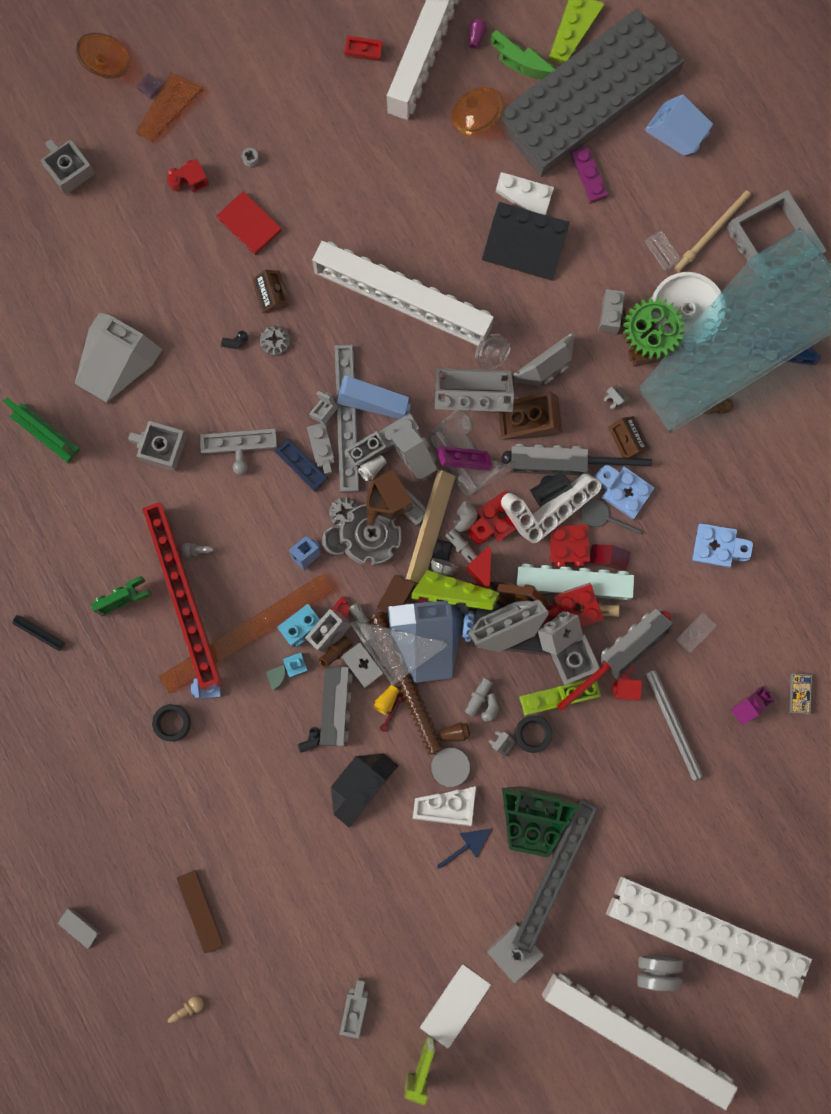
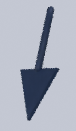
[437,829,491,869]

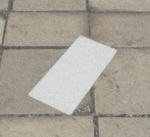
[420,965,491,1048]

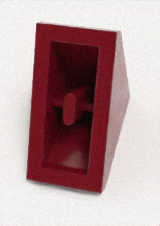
[589,544,630,571]

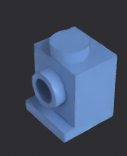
[289,536,321,571]

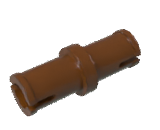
[318,636,352,668]

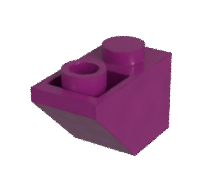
[730,686,775,725]

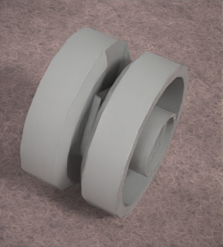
[637,955,683,991]

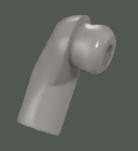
[481,693,499,722]

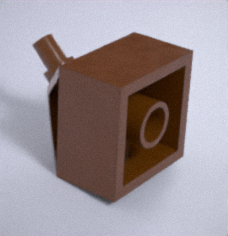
[366,469,413,526]

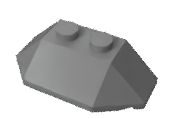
[512,332,575,387]
[468,600,548,652]

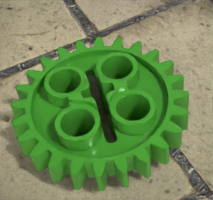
[623,297,685,359]

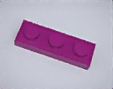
[571,146,608,203]
[437,446,493,471]

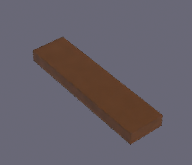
[176,870,224,954]

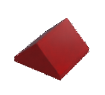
[466,547,491,589]

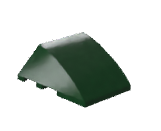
[502,786,580,858]

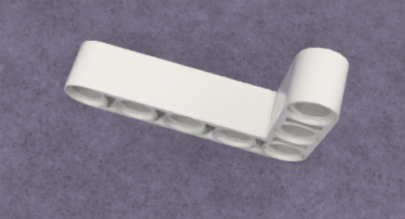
[501,474,601,543]

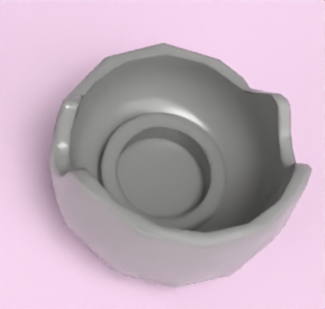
[454,501,477,532]
[322,526,347,555]

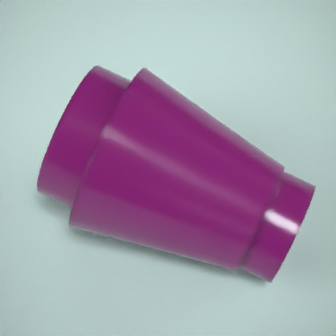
[468,19,487,49]

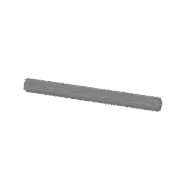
[646,670,703,780]

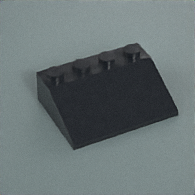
[482,202,570,281]

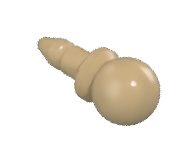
[168,996,204,1023]

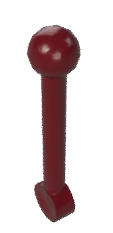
[380,695,404,732]

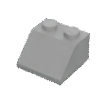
[551,635,599,685]

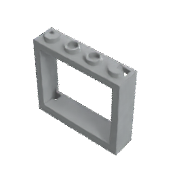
[727,190,827,289]
[435,368,514,412]

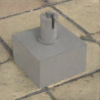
[486,923,544,984]

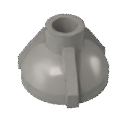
[431,558,459,577]

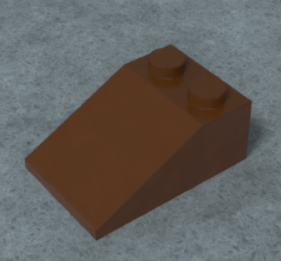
[499,391,562,440]

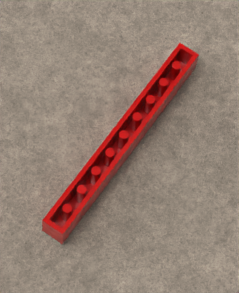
[142,502,223,691]

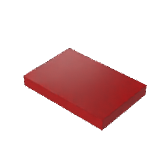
[216,191,282,255]

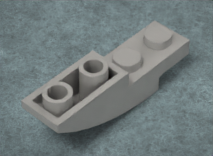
[345,413,420,467]

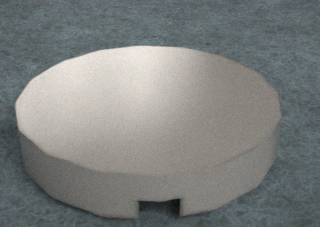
[431,748,470,787]

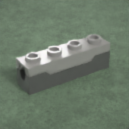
[320,666,353,747]

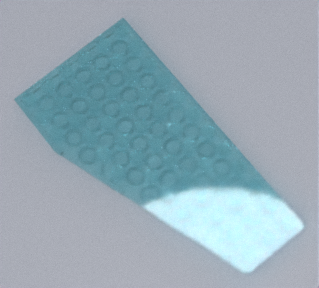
[638,227,831,433]

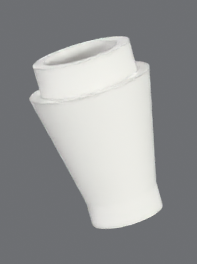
[358,455,387,481]

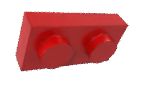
[344,36,383,61]

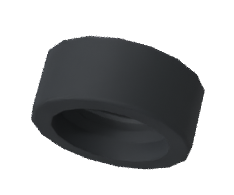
[152,704,191,742]
[515,715,552,753]

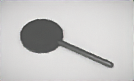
[581,499,642,534]

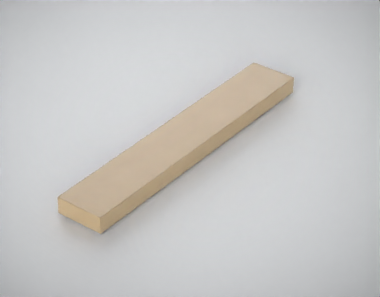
[406,470,455,584]

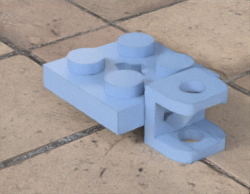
[594,465,654,519]
[692,523,753,568]

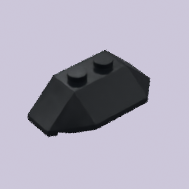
[331,753,398,827]

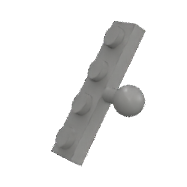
[200,429,277,475]

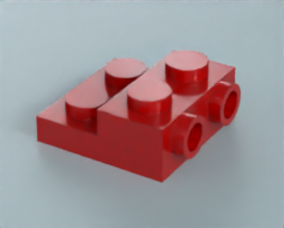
[549,525,590,568]

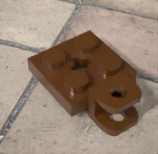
[490,582,549,610]

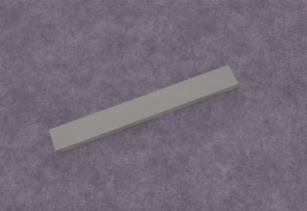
[334,345,359,493]

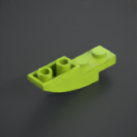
[520,680,601,716]

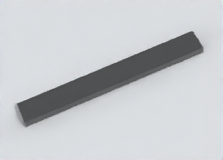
[512,799,598,953]

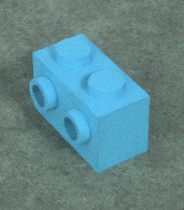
[277,604,320,647]

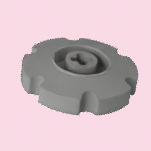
[339,504,401,566]

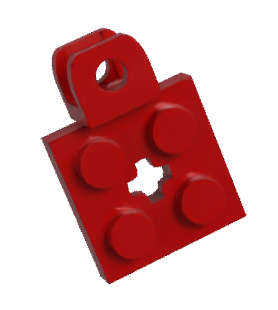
[468,490,523,544]
[544,582,604,627]

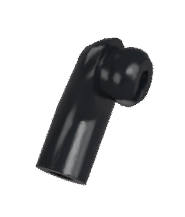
[221,331,248,349]
[298,727,321,753]

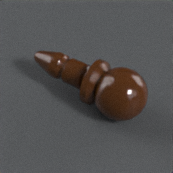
[702,398,733,414]

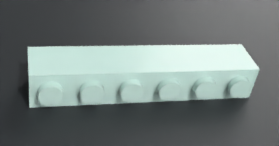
[516,564,634,601]

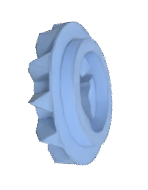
[462,611,475,642]

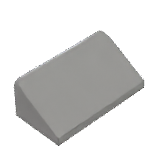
[57,907,101,949]

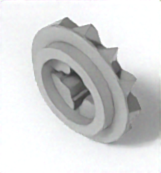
[260,325,290,355]
[329,497,358,526]

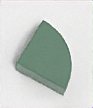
[266,665,286,690]

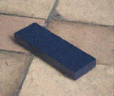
[275,438,328,492]

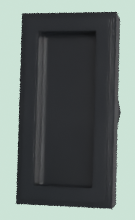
[530,470,573,507]

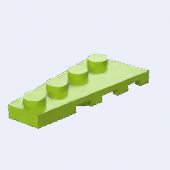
[549,0,605,64]

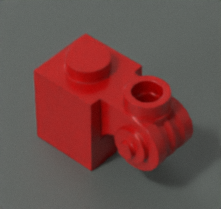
[167,159,209,193]
[612,665,642,701]

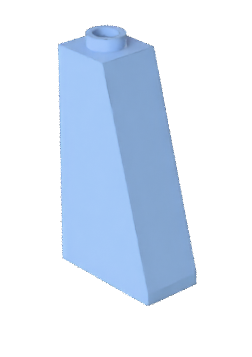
[337,375,411,419]

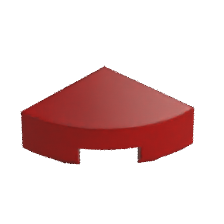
[332,596,350,620]

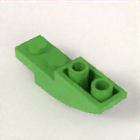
[491,30,555,80]

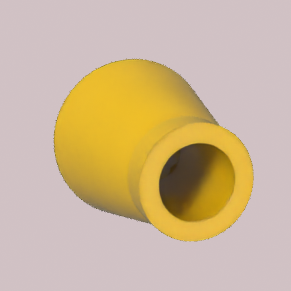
[373,685,400,715]

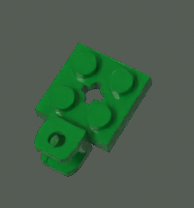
[90,576,152,616]

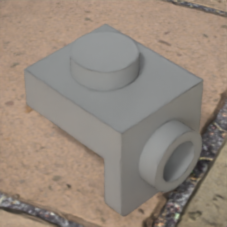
[309,391,338,424]

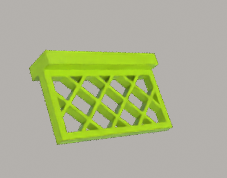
[405,1036,434,1105]

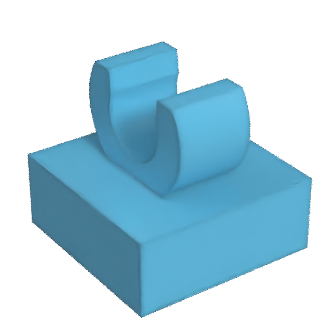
[283,653,308,678]

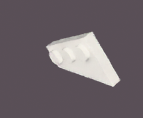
[496,172,554,215]
[413,786,476,827]

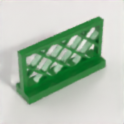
[3,397,80,464]

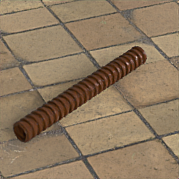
[369,612,444,755]

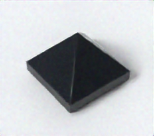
[432,539,453,562]

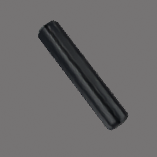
[12,615,65,651]

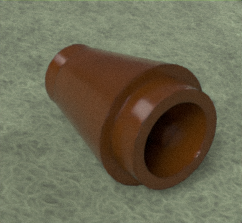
[440,722,470,741]

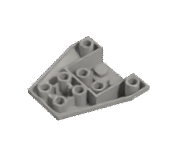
[75,312,163,403]

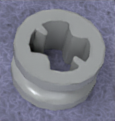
[242,148,259,167]

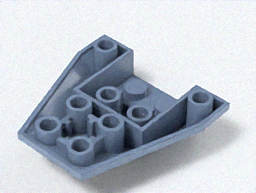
[388,600,464,683]

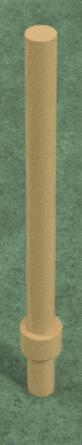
[674,190,751,272]

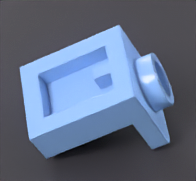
[191,678,221,699]

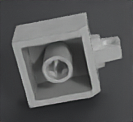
[40,139,95,195]
[128,421,187,471]
[390,425,437,481]

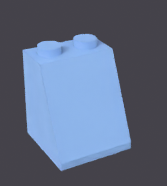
[645,94,713,156]

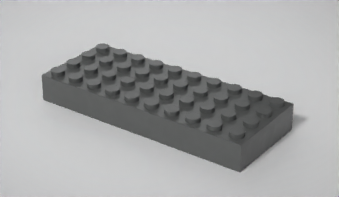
[495,8,684,177]

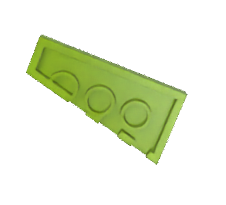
[412,570,499,610]

